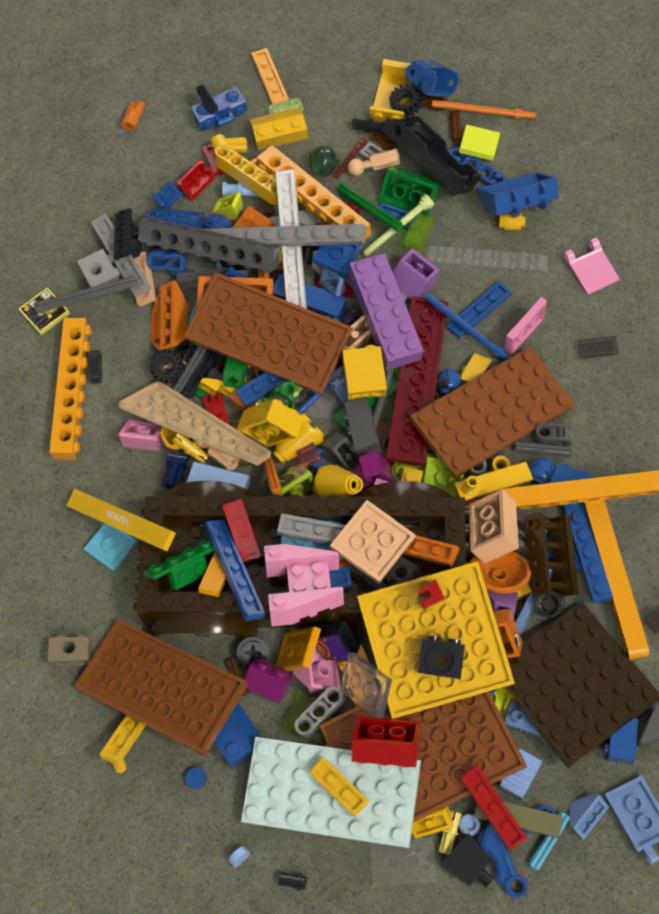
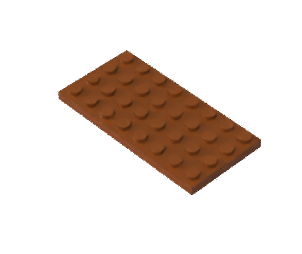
[184,273,353,395]
[409,347,576,479]
[74,619,248,756]

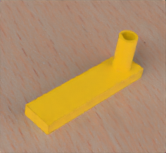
[453,462,533,502]
[100,716,145,773]

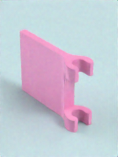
[563,237,620,295]

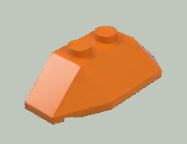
[151,280,188,351]

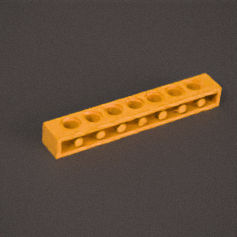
[257,145,371,240]
[49,318,91,460]

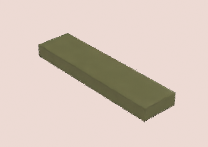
[474,802,563,839]

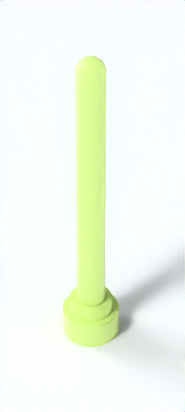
[363,194,435,256]

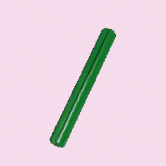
[336,183,404,232]

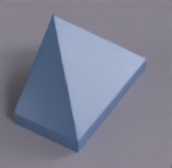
[319,267,346,296]
[570,793,609,840]

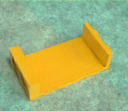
[370,59,412,122]

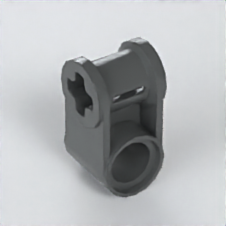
[534,422,572,446]

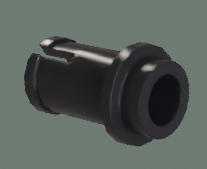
[279,872,307,891]

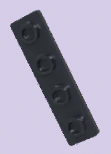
[113,208,142,260]

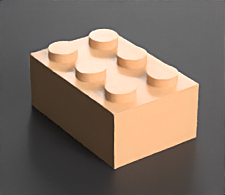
[469,489,519,563]

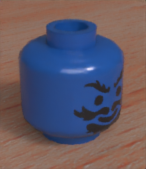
[529,457,555,485]

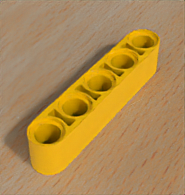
[215,145,278,205]

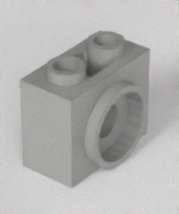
[77,249,122,288]

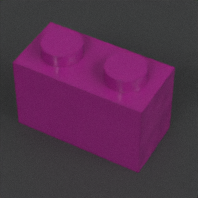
[245,658,293,703]

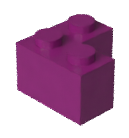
[349,450,395,495]

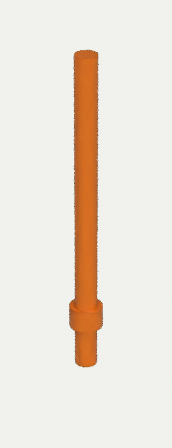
[432,100,536,120]

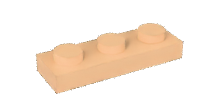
[133,252,156,307]

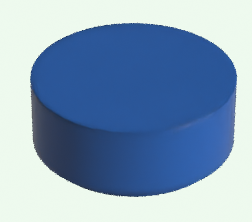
[185,767,207,789]

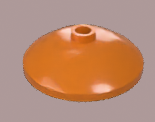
[471,551,531,594]

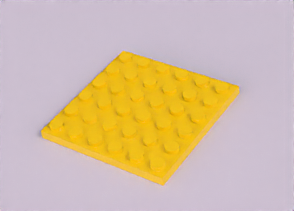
[357,561,515,719]

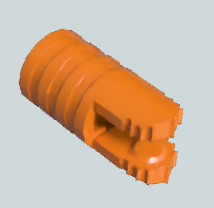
[121,101,145,131]

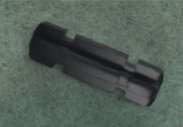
[196,84,219,114]

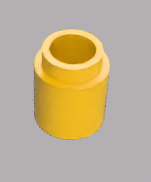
[500,212,526,231]

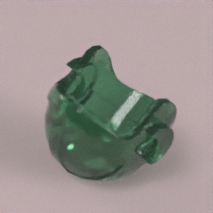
[308,146,340,177]

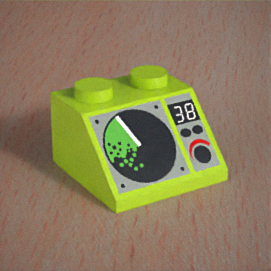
[268,464,314,497]

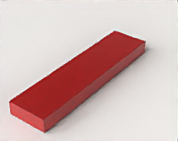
[460,765,528,851]

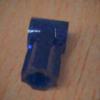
[161,450,190,489]

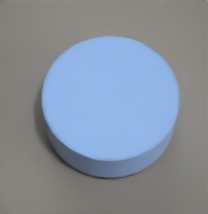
[459,814,480,836]
[229,846,250,868]

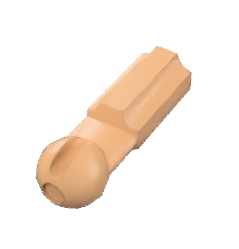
[347,148,400,176]
[192,439,240,470]

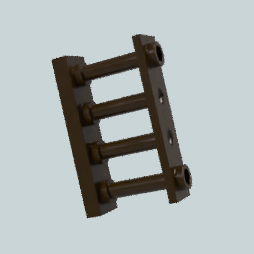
[524,512,579,597]

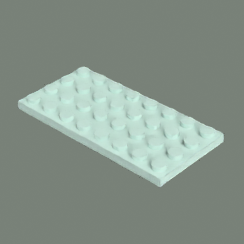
[241,737,421,848]

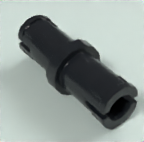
[352,118,384,134]

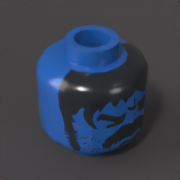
[436,369,461,397]

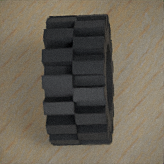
[389,84,422,117]
[149,349,185,384]

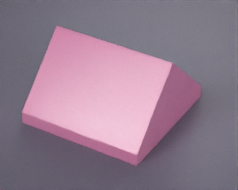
[119,419,162,451]

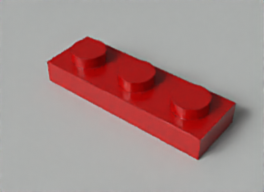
[222,498,261,562]

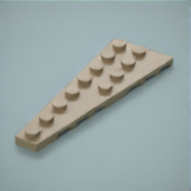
[119,381,271,466]

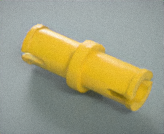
[171,432,209,464]

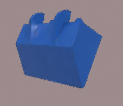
[476,172,559,218]

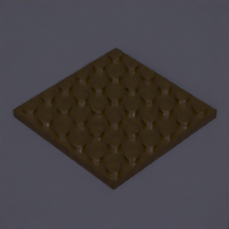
[503,602,659,768]

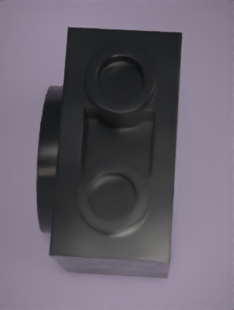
[418,635,465,679]

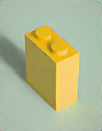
[342,345,387,400]

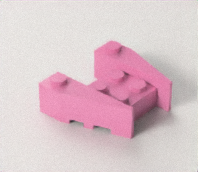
[264,544,344,626]

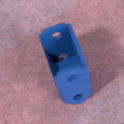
[406,60,460,96]

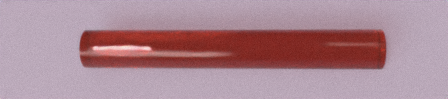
[332,138,367,180]

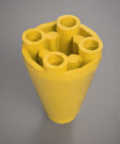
[273,413,325,463]
[313,464,363,497]

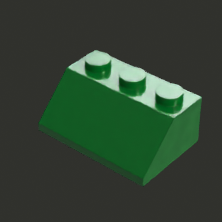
[378,166,441,218]

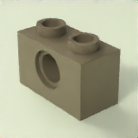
[48,634,93,666]

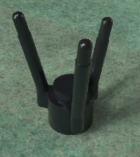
[302,246,318,286]

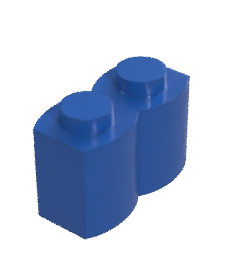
[148,247,188,271]

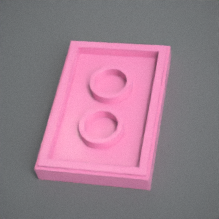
[505,297,547,356]

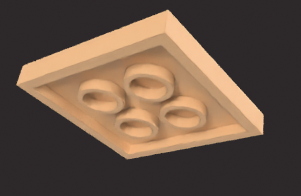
[330,500,416,584]

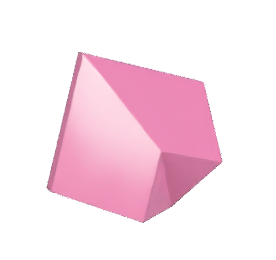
[293,648,341,695]

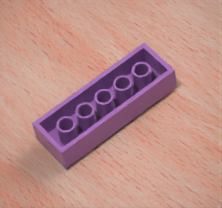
[348,253,424,371]

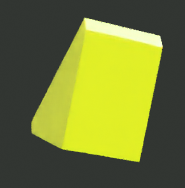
[211,192,243,221]

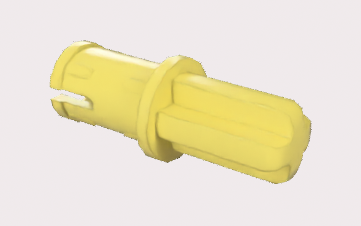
[439,811,462,855]

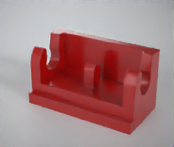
[177,160,215,202]
[419,579,445,610]

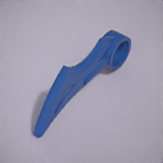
[480,823,528,898]

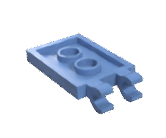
[604,775,659,865]

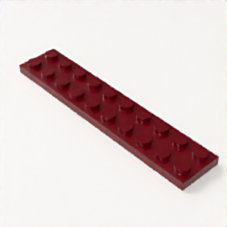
[386,296,449,467]

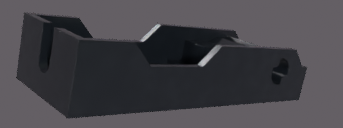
[381,115,482,196]

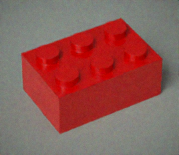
[352,716,421,768]

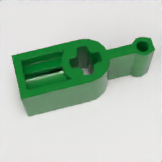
[223,357,248,388]

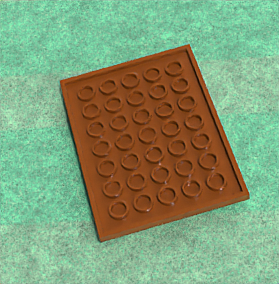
[319,691,527,823]

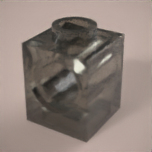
[387,556,417,586]

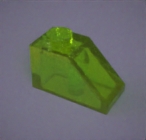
[403,213,436,253]

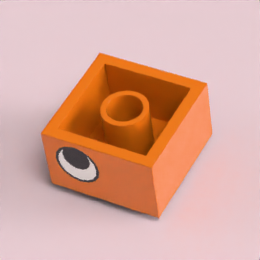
[493,608,522,658]

